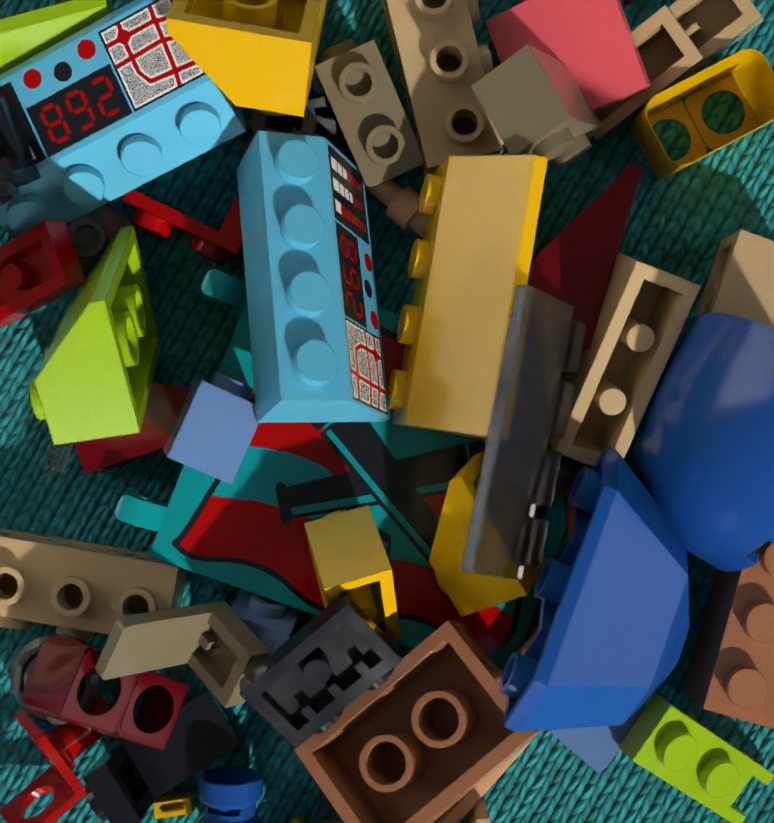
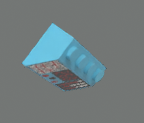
[0,0,246,239]
[237,130,390,423]

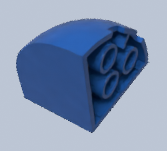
[632,313,774,572]

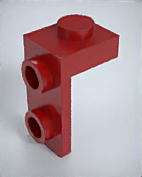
[121,190,244,266]

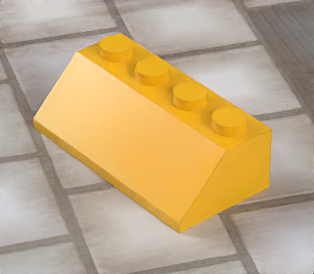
[387,155,548,439]

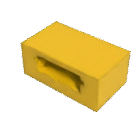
[153,791,196,819]

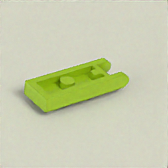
[618,694,774,823]

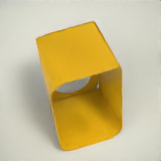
[630,49,774,181]

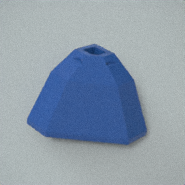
[499,447,689,732]

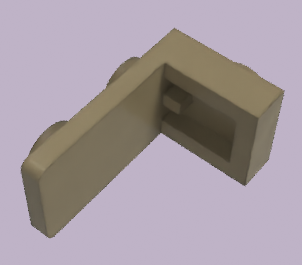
[312,39,424,188]
[95,601,270,708]

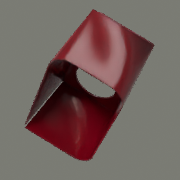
[22,635,189,751]

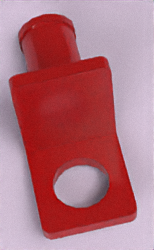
[0,695,111,823]

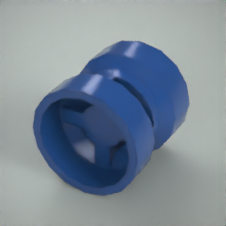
[198,767,263,823]

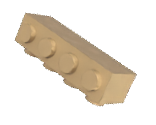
[381,0,504,178]
[0,527,188,640]

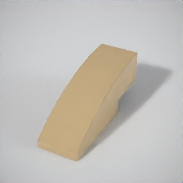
[594,0,764,140]

